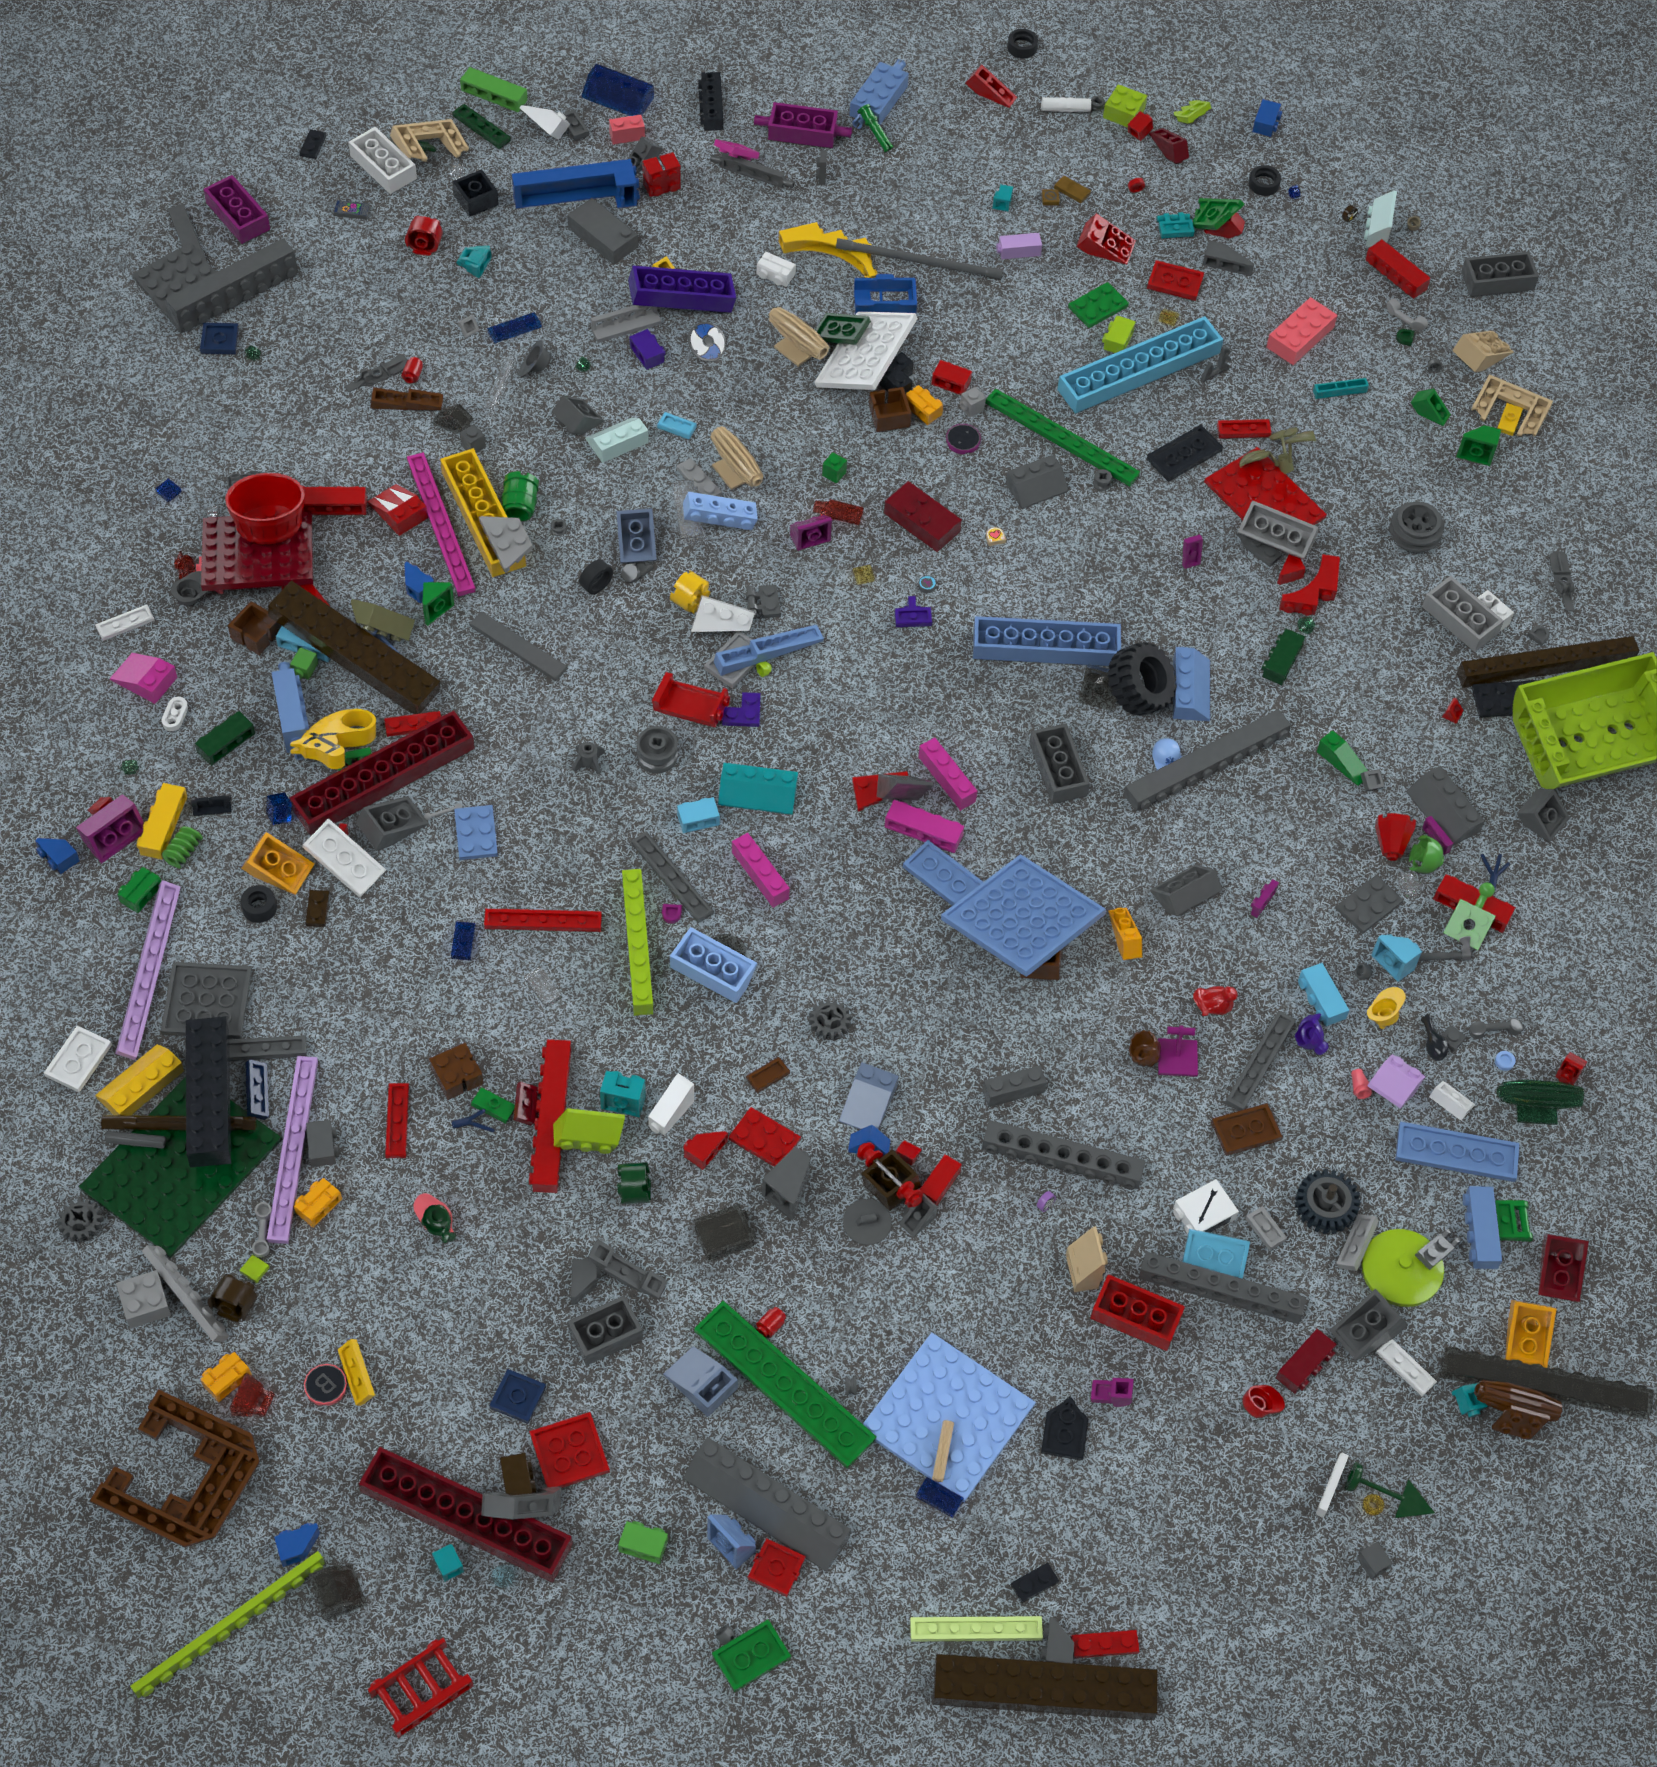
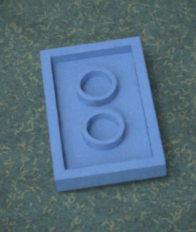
[454,805,498,860]

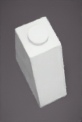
[648,1073,694,1136]

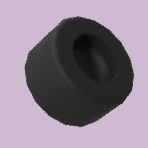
[240,885,277,923]

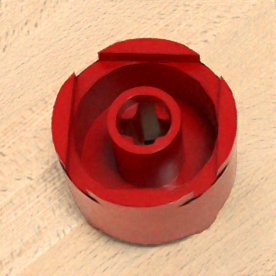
[405,216,443,256]

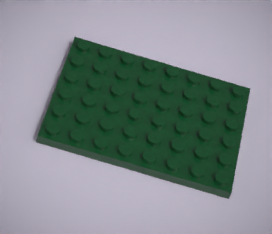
[79,1077,282,1258]

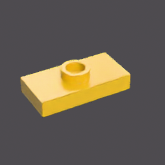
[1497,403,1523,436]

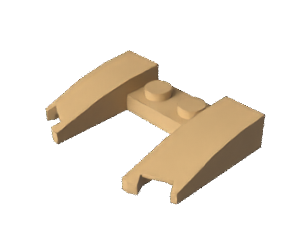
[390,119,469,162]
[1471,374,1553,436]

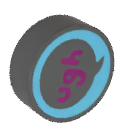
[918,575,936,593]

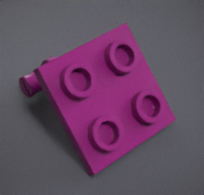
[1158,1025,1198,1077]

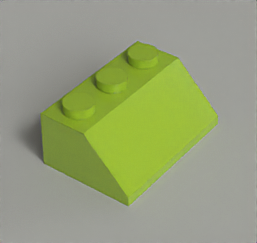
[553,1108,625,1154]

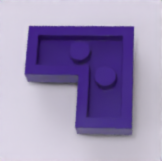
[722,692,761,727]

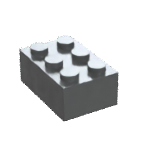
[567,1295,643,1366]

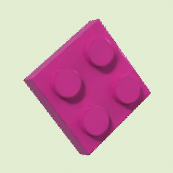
[714,139,760,161]

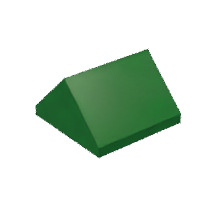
[422,582,455,626]

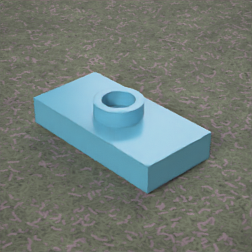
[657,412,697,439]

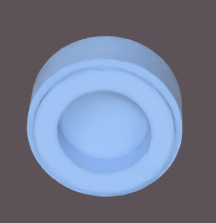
[1495,1051,1515,1071]

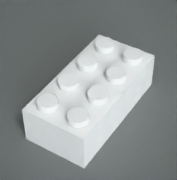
[348,127,417,194]

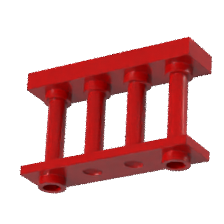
[367,1638,474,1738]

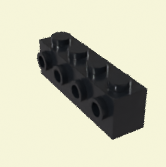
[698,72,724,131]

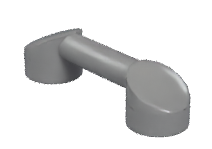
[1387,298,1428,331]
[252,1202,272,1258]

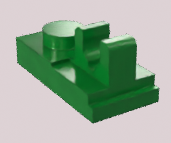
[338,747,372,771]

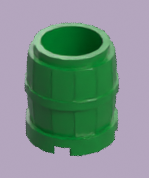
[501,471,539,522]

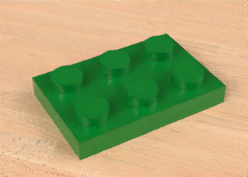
[1068,282,1129,328]
[712,1619,791,1693]

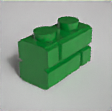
[117,867,161,913]

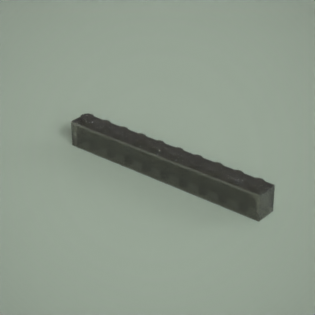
[1439,1347,1654,1420]

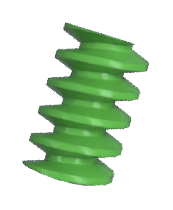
[162,826,203,869]

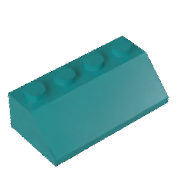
[718,762,798,815]

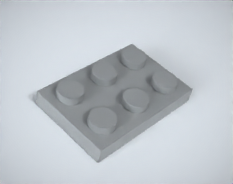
[704,631,756,689]

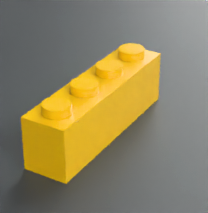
[136,783,187,860]

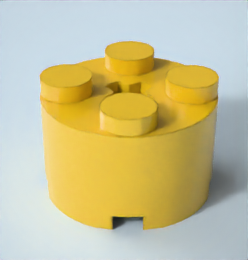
[670,570,710,614]

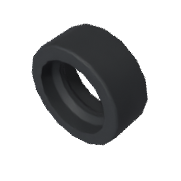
[1007,29,1038,59]
[1249,165,1281,196]
[579,559,613,595]

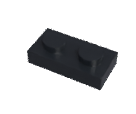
[299,129,326,159]
[1010,1563,1059,1603]

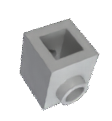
[960,387,986,417]

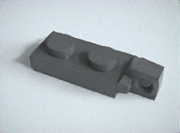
[1237,533,1282,567]

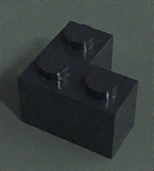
[879,352,914,394]

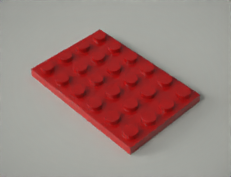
[1204,447,1327,549]

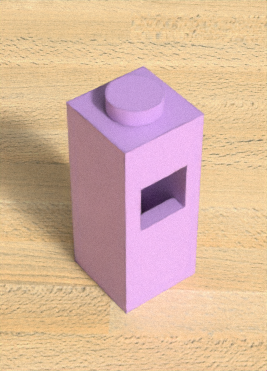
[996,233,1042,259]

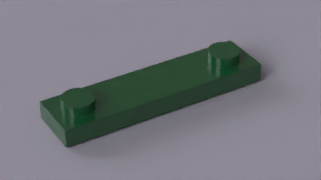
[452,104,511,149]

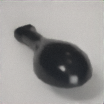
[1421,1014,1448,1061]

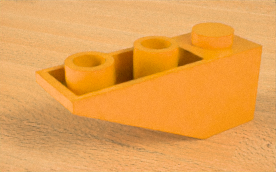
[1108,908,1142,960]

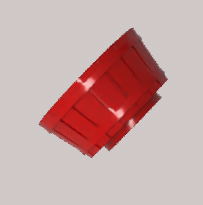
[225,473,305,544]

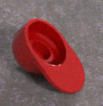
[1242,1385,1285,1419]

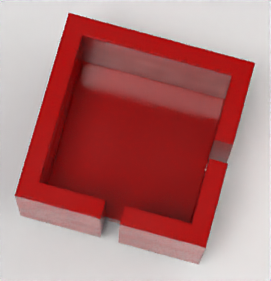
[642,152,681,197]

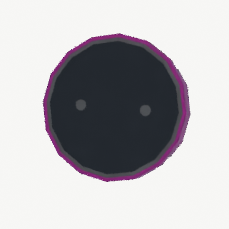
[946,424,981,454]

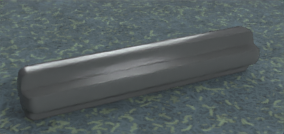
[105,1131,166,1148]

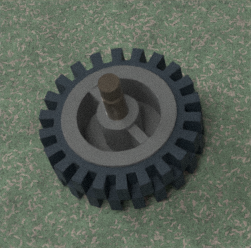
[1295,1169,1361,1234]

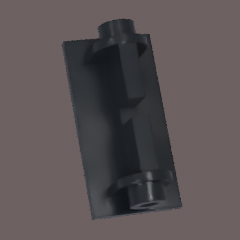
[191,794,232,816]

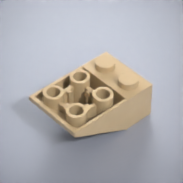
[1452,331,1514,372]
[1066,1226,1108,1292]

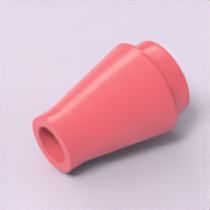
[1351,1069,1372,1099]

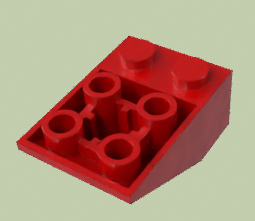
[1076,213,1136,265]

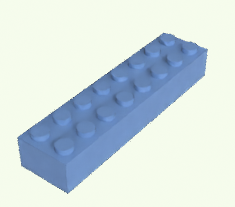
[973,616,1121,666]

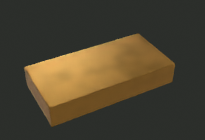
[1054,175,1091,203]

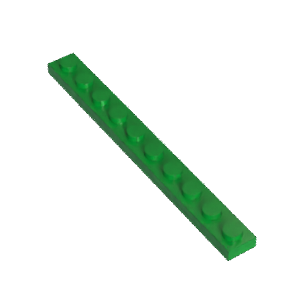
[985,388,1140,487]

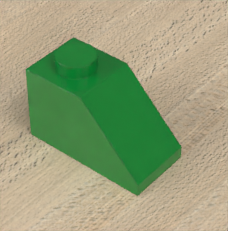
[1411,388,1451,426]

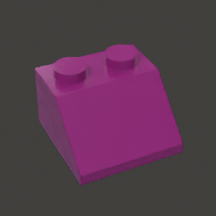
[790,515,832,551]

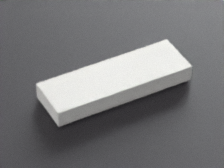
[95,605,155,641]
[1376,1339,1437,1396]
[1316,1453,1349,1518]

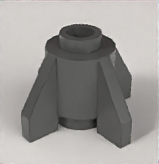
[572,742,605,775]

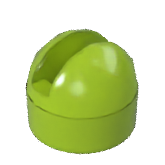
[756,661,772,677]

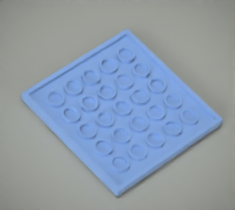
[863,1332,1036,1503]

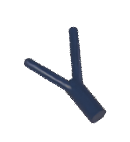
[1480,854,1510,890]
[452,1109,495,1132]

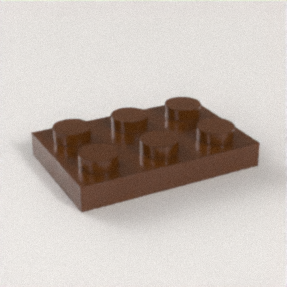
[1211,1103,1282,1156]

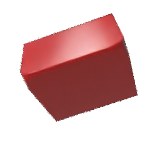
[895,1140,922,1166]

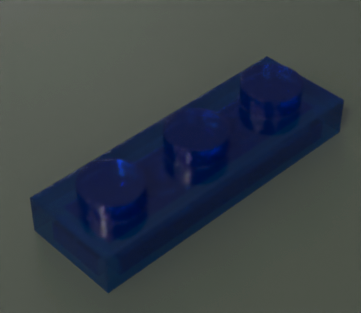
[487,312,542,344]

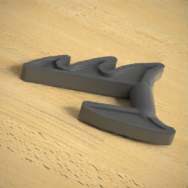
[1201,345,1231,383]

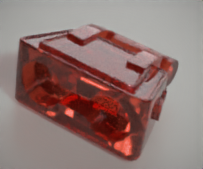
[230,1373,275,1417]

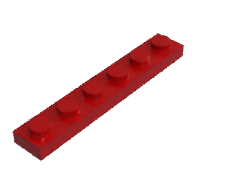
[484,908,602,932]

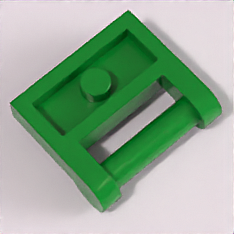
[1495,1200,1533,1242]

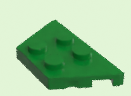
[1193,198,1245,230]

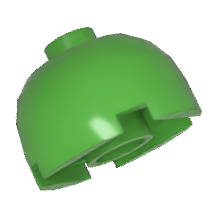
[1409,835,1444,874]

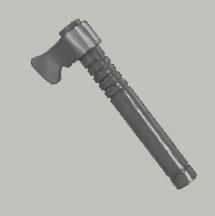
[1419,936,1472,961]

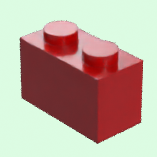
[931,360,972,395]

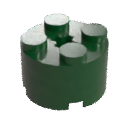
[617,1162,651,1204]

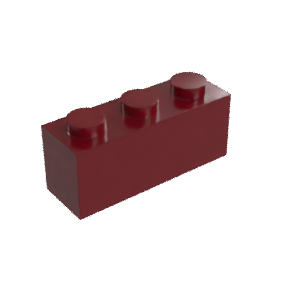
[1276,1329,1337,1394]

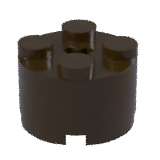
[207,1274,257,1322]

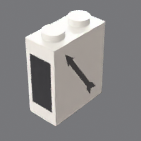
[1173,1179,1239,1234]

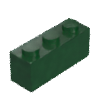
[1261,628,1306,686]
[195,711,255,766]

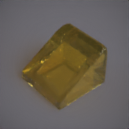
[1159,308,1180,327]

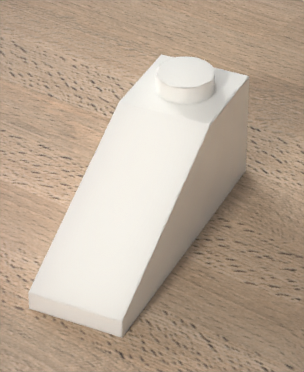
[520,105,570,139]

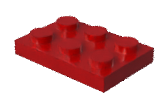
[1147,260,1205,301]
[728,1107,801,1167]

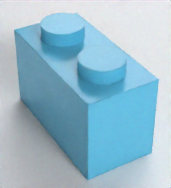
[677,797,720,833]

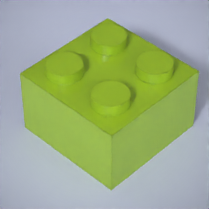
[1103,84,1148,127]

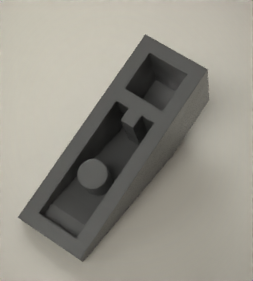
[1203,240,1254,276]

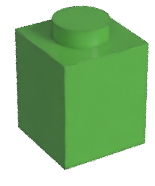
[290,648,318,680]

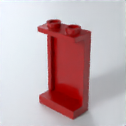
[652,672,730,727]

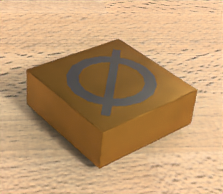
[1041,189,1060,205]

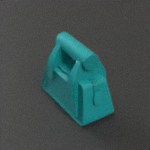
[456,245,492,278]

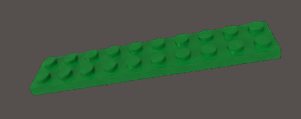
[694,1301,877,1469]

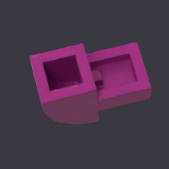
[1091,1378,1134,1407]

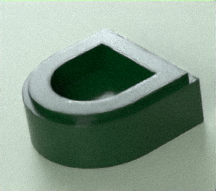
[1396,329,1415,346]

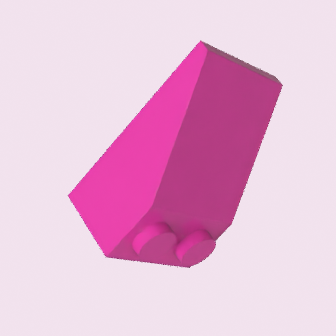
[110,653,177,704]

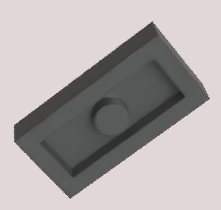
[563,110,589,141]
[816,150,827,185]

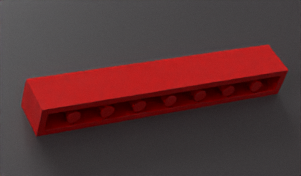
[529,1039,571,1193]

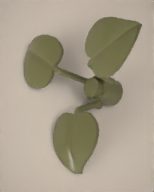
[1240,427,1316,474]

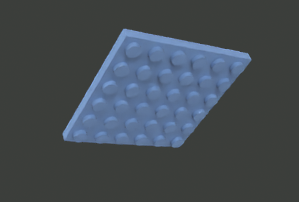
[941,854,1106,977]

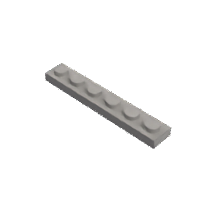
[142,1245,229,1342]

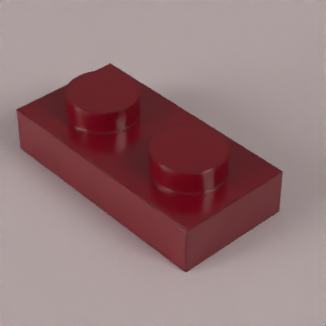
[513,1082,538,1126]

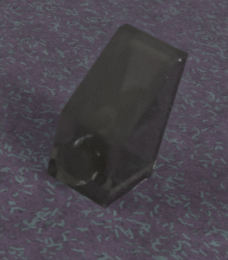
[431,404,474,434]

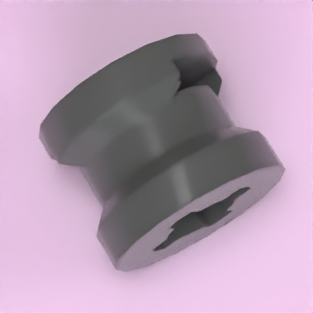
[1093,469,1112,491]

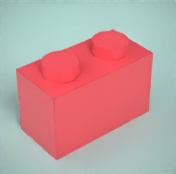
[609,115,645,144]

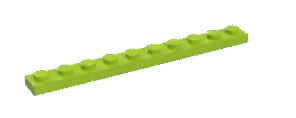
[130,1551,325,1698]

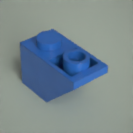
[404,562,434,603]
[35,838,80,874]
[274,1523,320,1567]

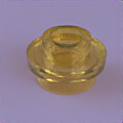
[1362,1494,1384,1516]

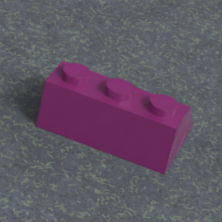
[76,794,144,864]

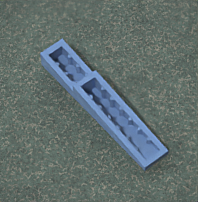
[714,625,824,676]

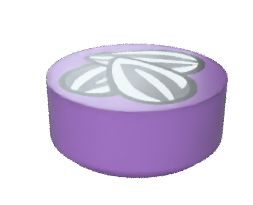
[1037,1191,1056,1212]

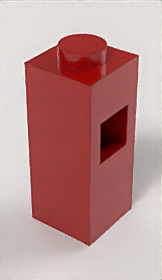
[920,1154,962,1206]

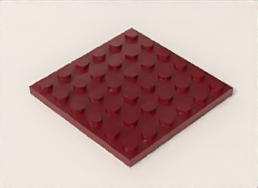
[201,511,313,591]

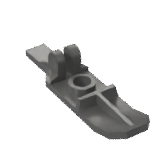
[344,355,407,392]
[1549,551,1575,612]

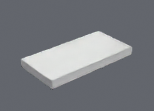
[302,818,386,897]

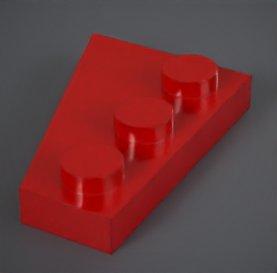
[852,771,908,812]

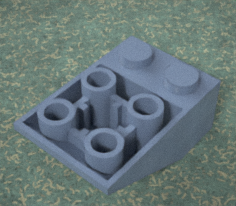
[663,1346,738,1417]

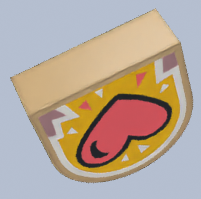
[986,527,1006,546]

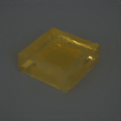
[853,565,875,585]

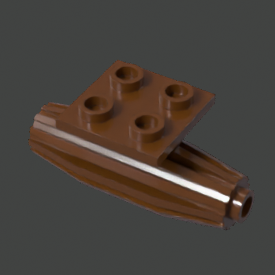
[1474,1380,1563,1440]

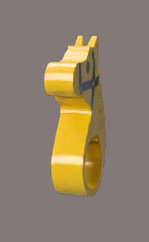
[290,709,376,769]

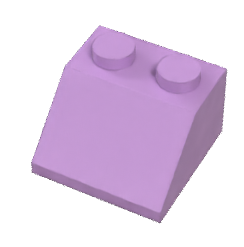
[1367,1054,1425,1109]

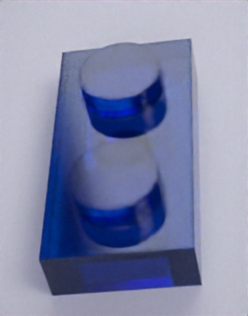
[451,921,476,960]
[916,1477,964,1518]

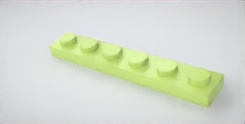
[910,1616,1043,1642]

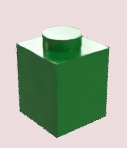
[822,452,847,484]

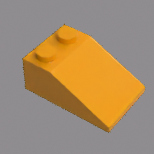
[241,832,315,895]
[1505,1300,1556,1370]

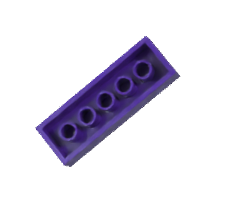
[628,266,736,313]

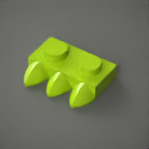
[1173,100,1211,124]

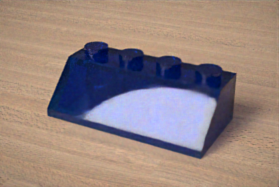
[581,64,654,116]

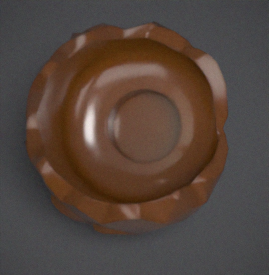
[1129,1030,1161,1067]

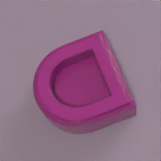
[662,904,682,924]

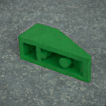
[1316,730,1368,786]

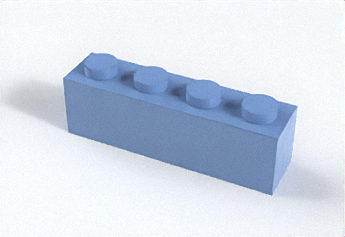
[1463,1186,1502,1269]

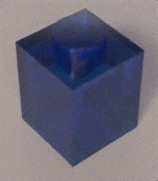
[266,792,292,825]

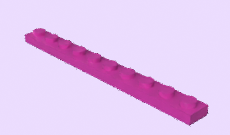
[407,452,476,597]

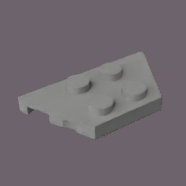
[479,516,533,573]

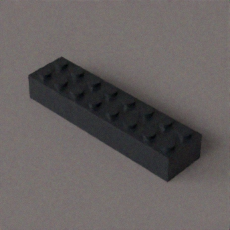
[186,1016,231,1168]

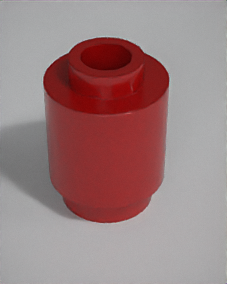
[401,357,423,383]
[756,1307,786,1338]

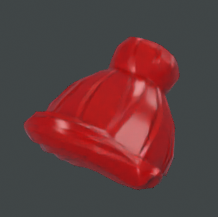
[1193,986,1238,1016]

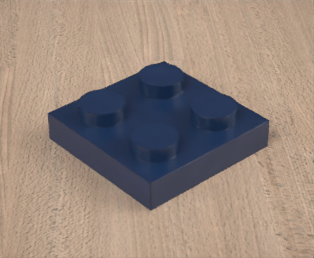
[200,323,239,354]
[489,1369,546,1424]

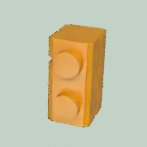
[906,385,943,425]
[294,1178,342,1228]
[200,1352,252,1403]

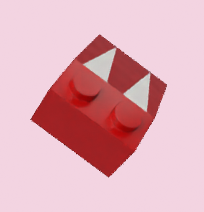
[367,484,428,536]

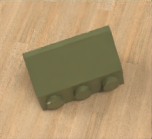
[351,599,415,642]

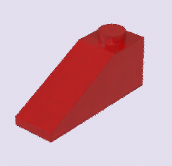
[965,64,1017,108]

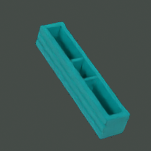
[1313,378,1369,399]

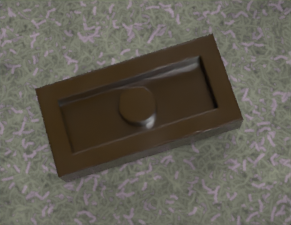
[305,890,330,927]

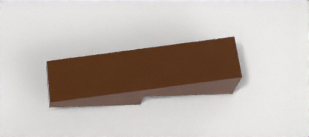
[370,387,443,410]

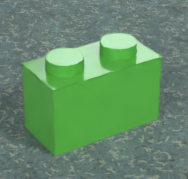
[618,1521,668,1564]

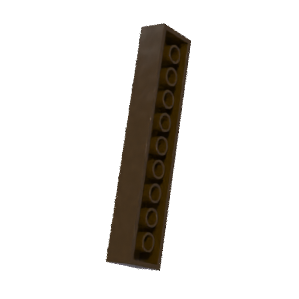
[268,580,441,714]
[933,1654,1158,1721]

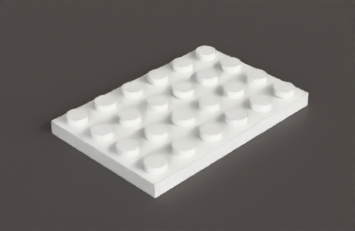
[814,312,918,390]

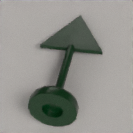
[1344,1462,1435,1518]

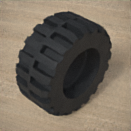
[1107,642,1176,716]

